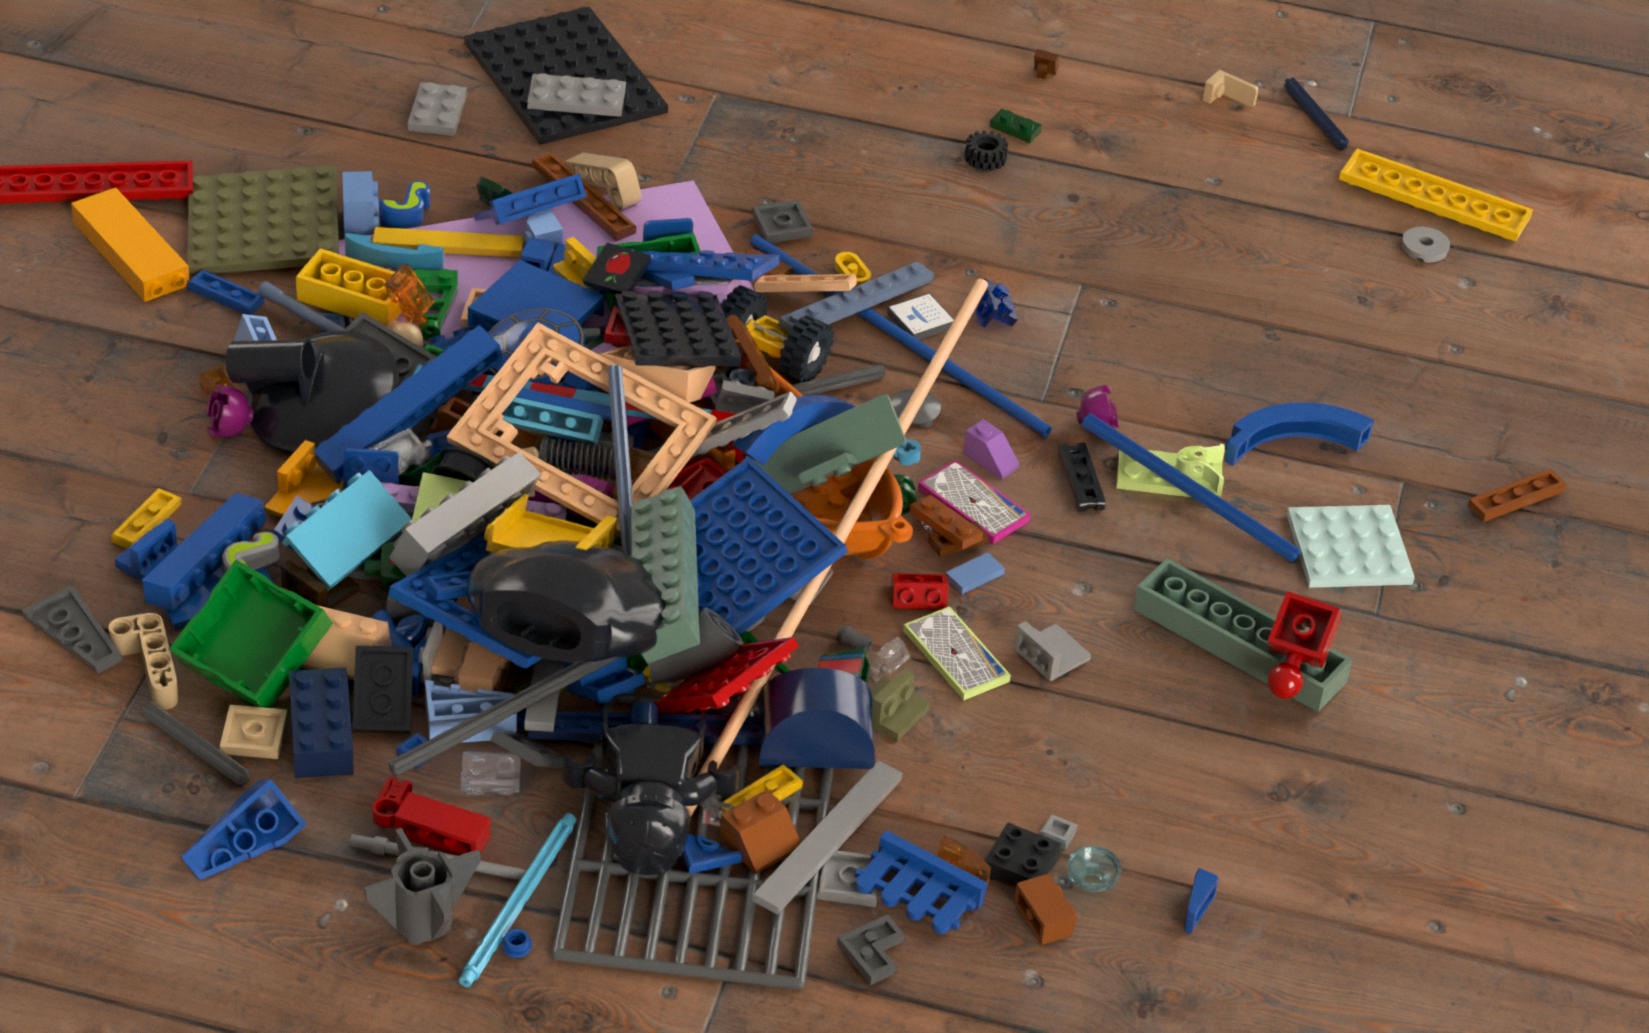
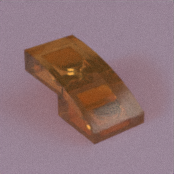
[937,835,991,890]

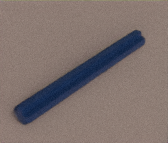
[1284,77,1349,150]

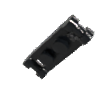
[1058,442,1105,512]

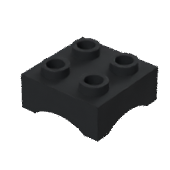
[982,822,1061,886]

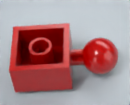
[1267,591,1342,699]

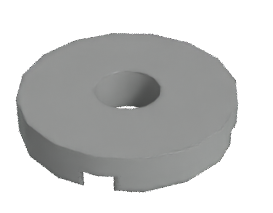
[1401,226,1450,263]

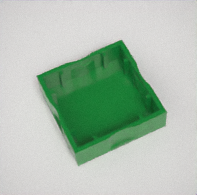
[168,560,333,708]

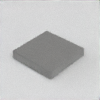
[817,850,878,907]

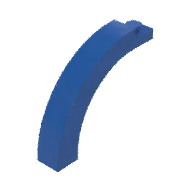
[733,395,856,465]
[1225,403,1374,466]

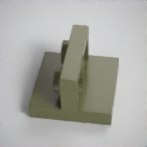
[871,668,930,742]

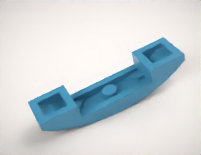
[345,233,444,274]

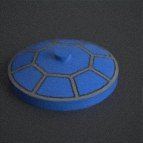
[487,308,586,384]

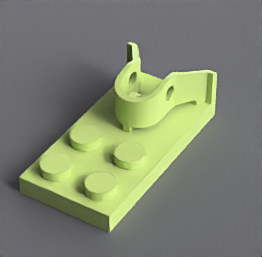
[1116,443,1225,497]

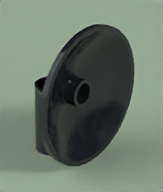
[226,331,400,454]

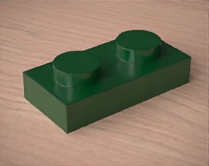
[990,109,1042,143]

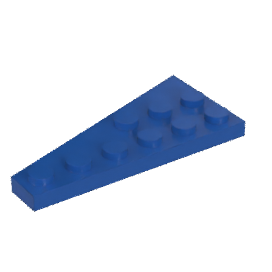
[632,249,779,281]

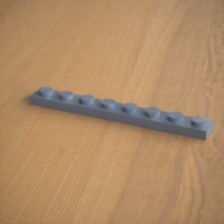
[778,262,934,332]

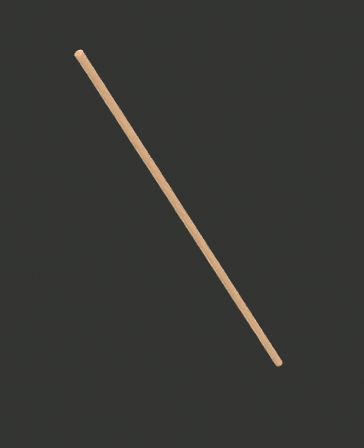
[685,279,988,816]

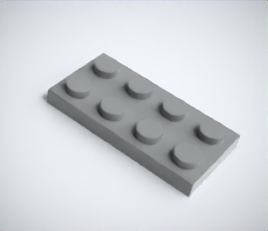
[527,74,626,117]

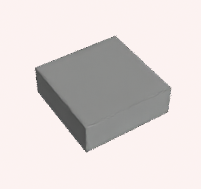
[1039,814,1078,850]

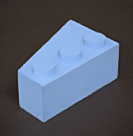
[425,680,517,743]

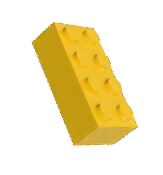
[296,248,411,326]

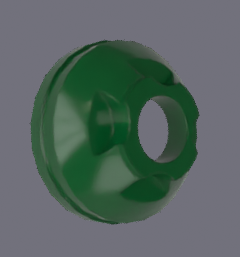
[476,176,514,206]

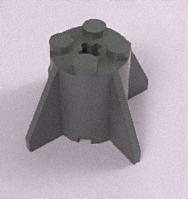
[364,828,480,945]

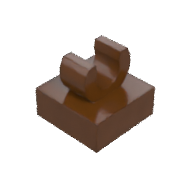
[1034,49,1059,80]

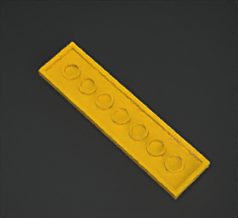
[1339,148,1533,241]

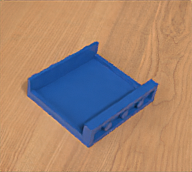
[468,260,604,333]

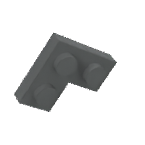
[837,914,904,985]

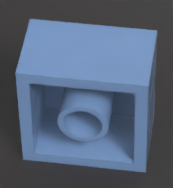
[342,171,379,236]

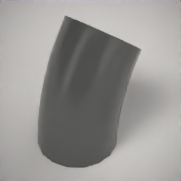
[649,607,743,684]

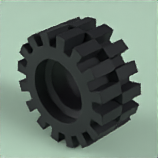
[964,131,1008,171]

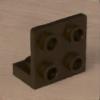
[281,560,360,609]

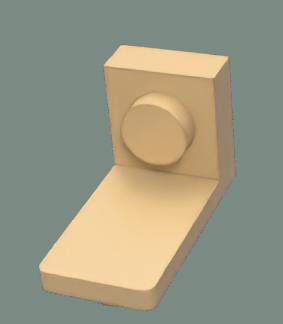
[1202,70,1259,107]

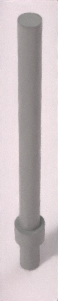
[350,834,526,881]

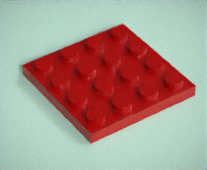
[653,637,799,714]

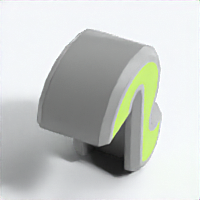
[222,532,280,574]

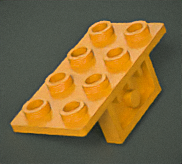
[265,440,343,518]

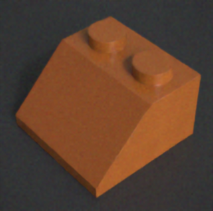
[719,790,801,874]

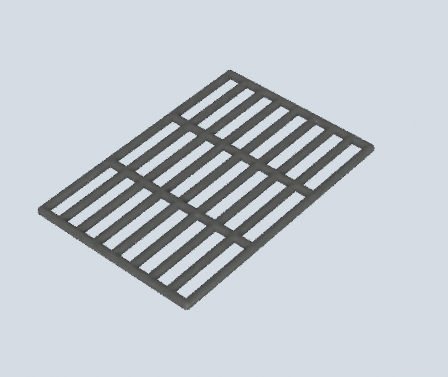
[551,693,834,990]

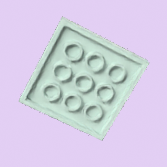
[1287,505,1414,588]

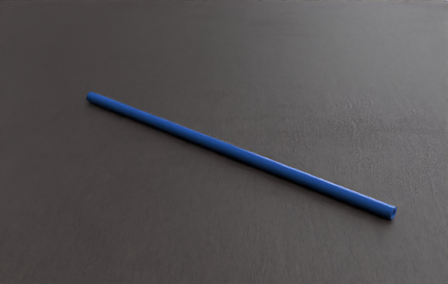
[750,234,1052,437]

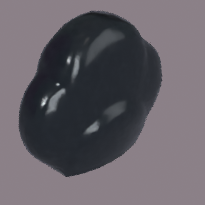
[467,540,665,662]

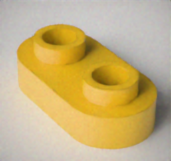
[834,252,871,287]

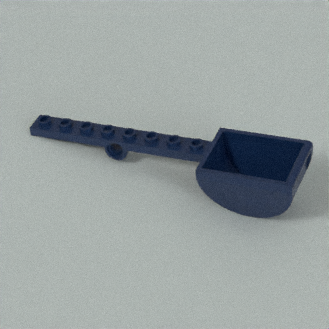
[528,668,875,769]

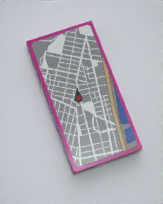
[918,460,1031,544]

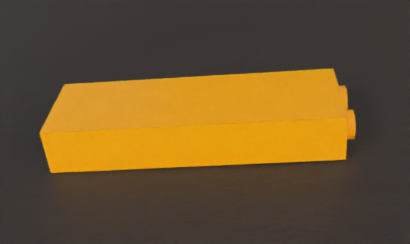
[71,188,189,302]

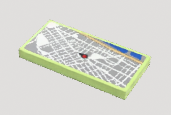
[903,607,1011,701]

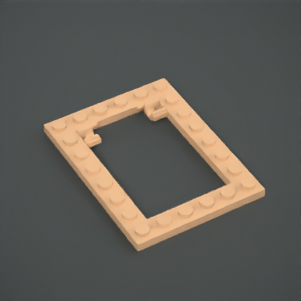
[447,323,717,537]

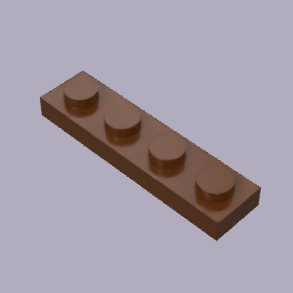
[1467,468,1567,522]

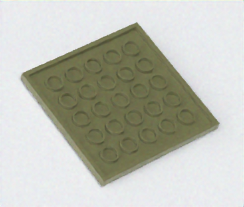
[188,165,340,276]

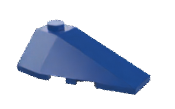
[180,779,307,880]

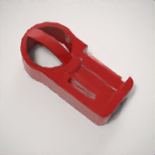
[372,777,413,828]

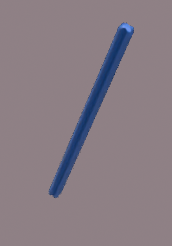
[1082,413,1301,562]

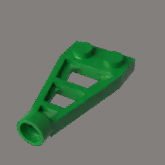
[407,269,458,342]

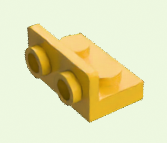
[553,237,597,290]

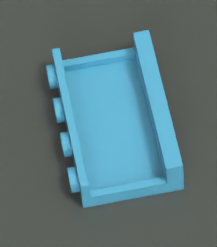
[282,470,412,591]

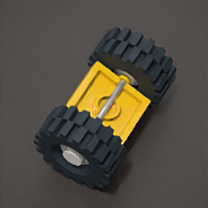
[721,285,834,383]

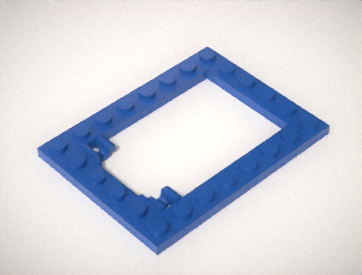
[388,533,542,668]

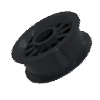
[433,448,494,482]

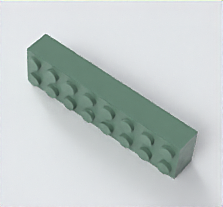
[631,486,700,664]
[1133,558,1352,712]

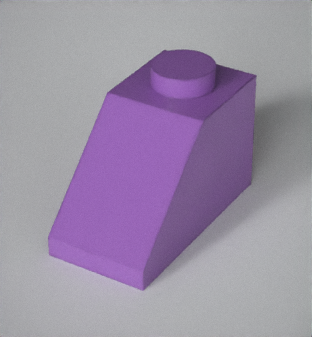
[963,419,1019,479]

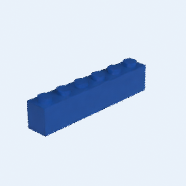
[142,493,266,611]

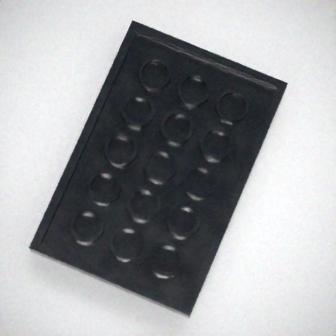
[614,291,741,366]

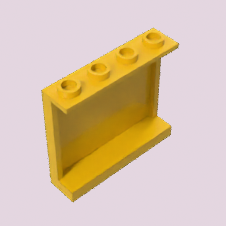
[484,494,618,552]

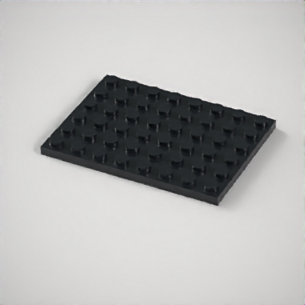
[464,7,668,145]

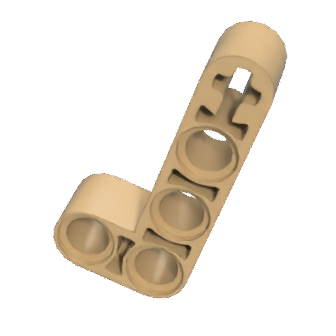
[563,153,642,211]
[108,613,178,710]

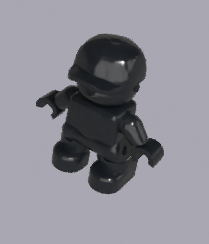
[563,707,740,875]

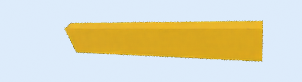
[372,227,524,258]

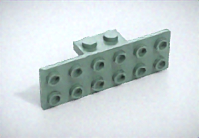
[745,394,907,495]

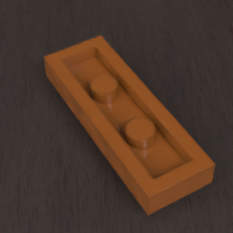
[910,495,983,550]

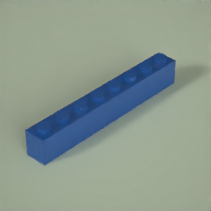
[314,325,503,484]

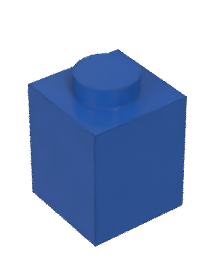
[521,238,554,272]

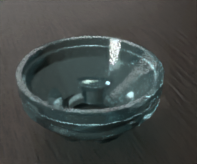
[1067,846,1121,892]

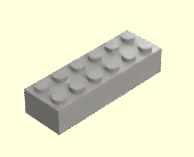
[389,452,541,576]

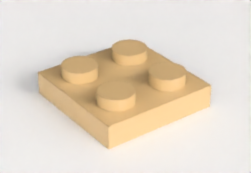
[220,705,288,759]

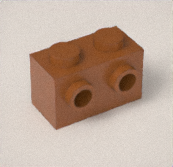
[1014,873,1077,945]

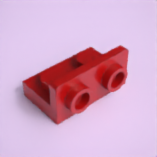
[891,573,949,610]

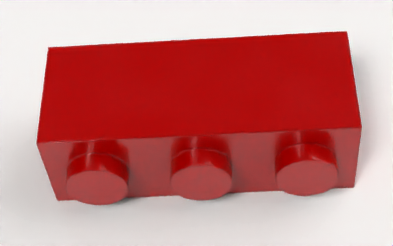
[394,792,491,856]

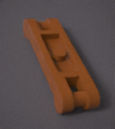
[726,315,780,395]

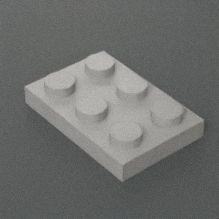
[408,82,467,136]

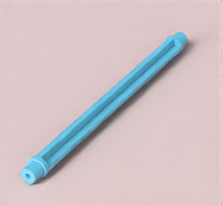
[459,813,576,987]

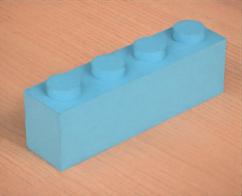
[502,397,603,446]

